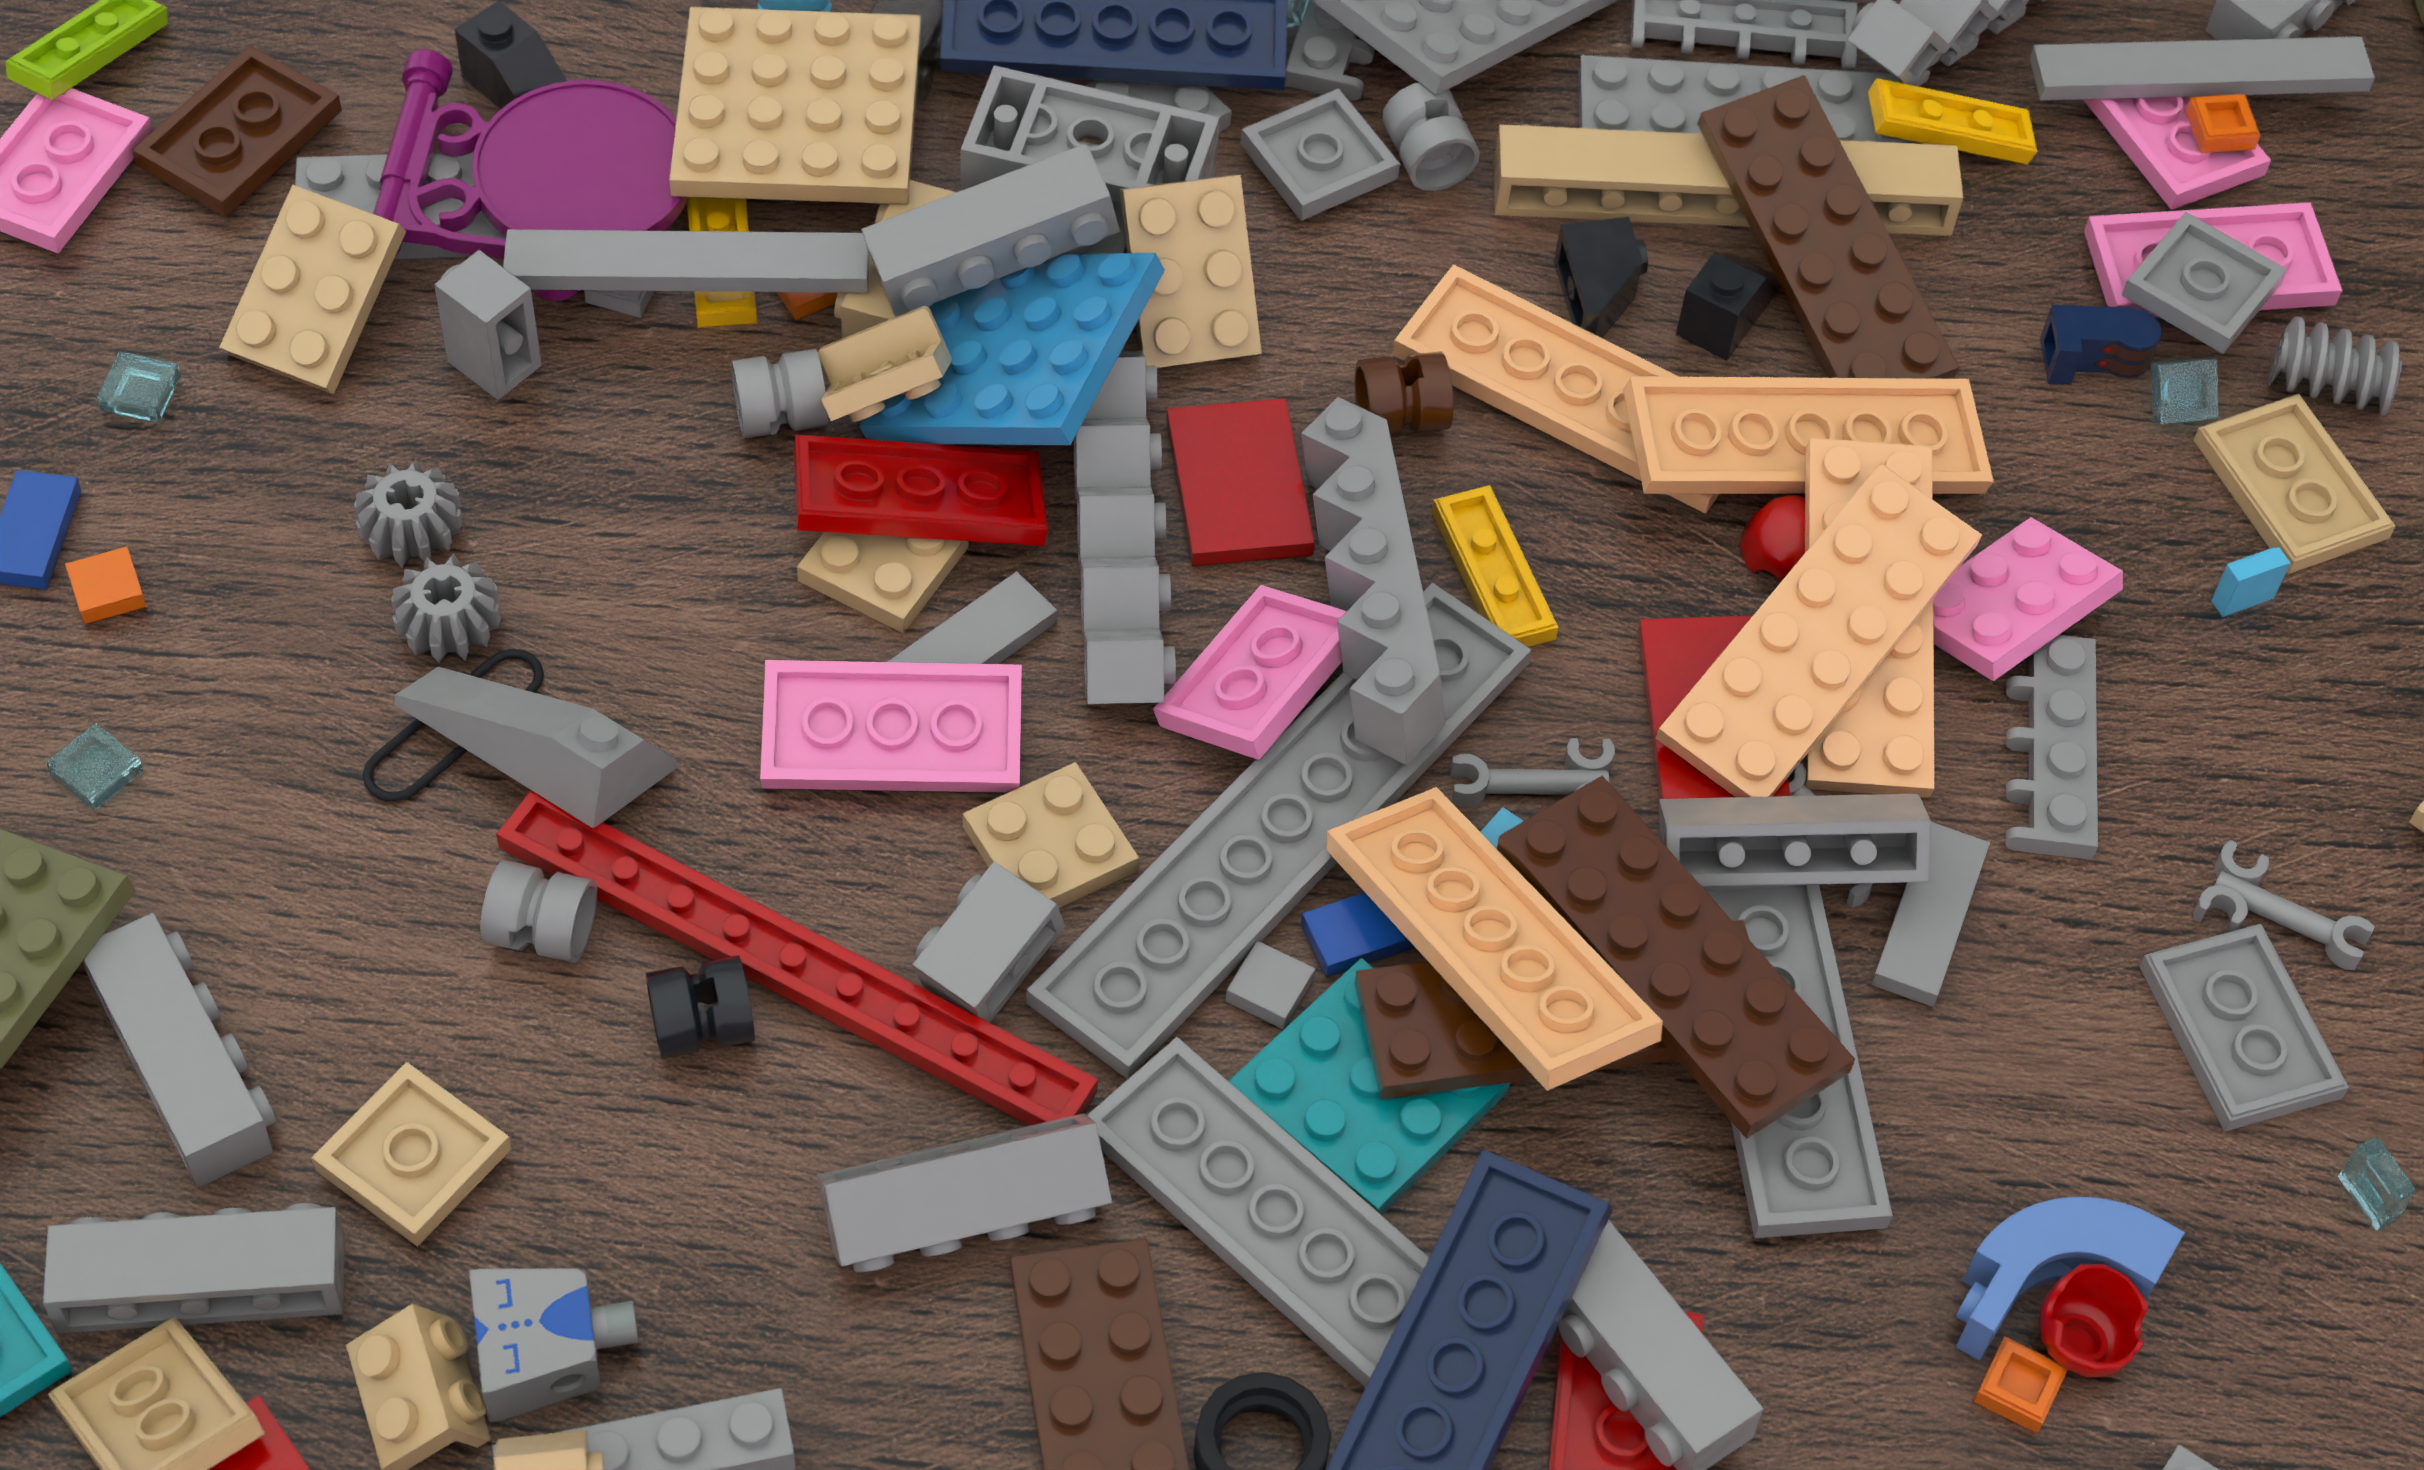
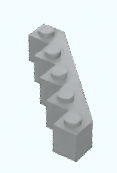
[1847,0,2047,87]
[1073,351,1176,704]
[1301,397,1445,766]

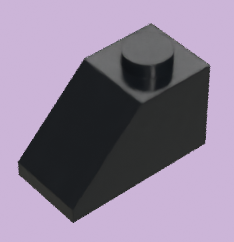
[454,0,567,109]
[1554,217,1648,338]
[1676,252,1781,361]

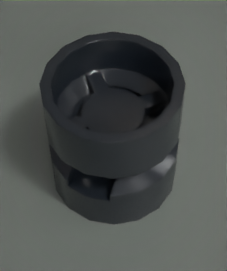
[646,955,755,1059]

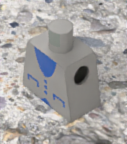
[469,1269,639,1423]

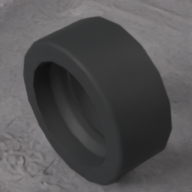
[1193,1372,1331,1470]

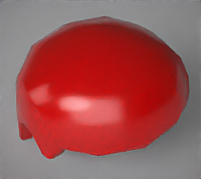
[1739,495,1805,584]
[2039,1264,2148,1378]

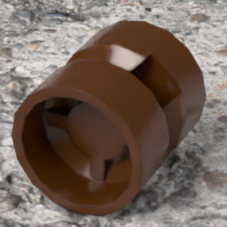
[1354,351,1454,435]

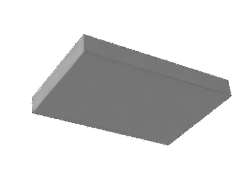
[2139,924,2349,1132]

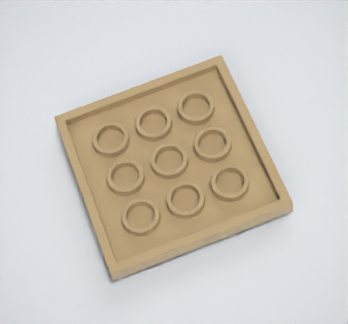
[669,7,921,204]

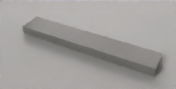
[2029,37,2375,100]
[503,229,869,293]

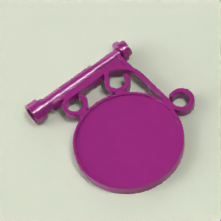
[373,49,689,301]

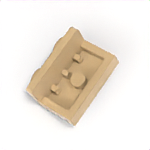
[818,306,953,422]
[346,1304,490,1470]

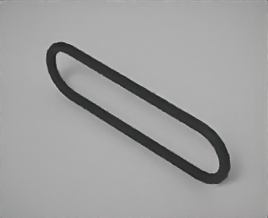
[363,649,544,802]

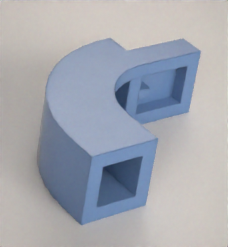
[1956,1197,2185,1361]

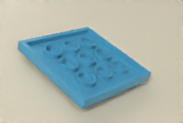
[859,253,1165,445]

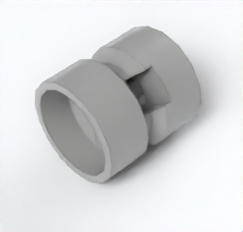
[1382,82,1480,191]
[731,348,828,439]
[480,860,598,963]

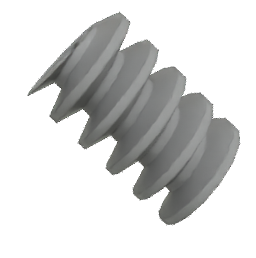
[2267,316,2402,417]

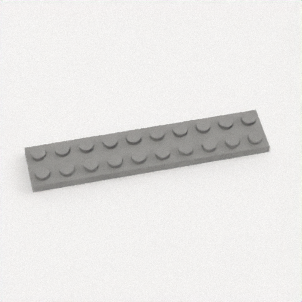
[1026,582,1532,1080]

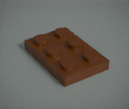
[132,45,342,217]

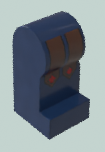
[2040,305,2161,384]

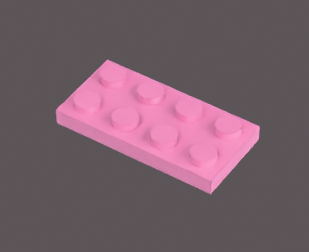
[2084,202,2342,317]
[760,660,1022,792]

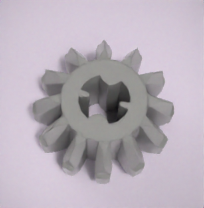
[354,459,463,568]
[391,553,501,664]

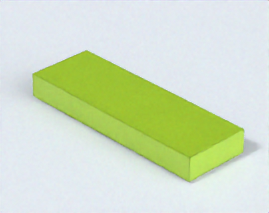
[5,0,168,100]

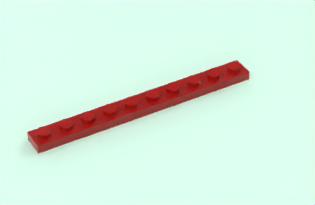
[496,790,1098,1126]

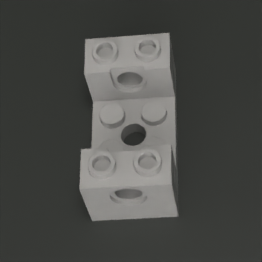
[960,66,1220,202]

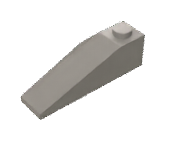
[394,667,677,829]

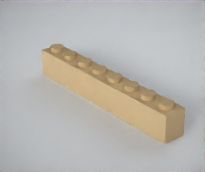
[1493,124,1963,236]

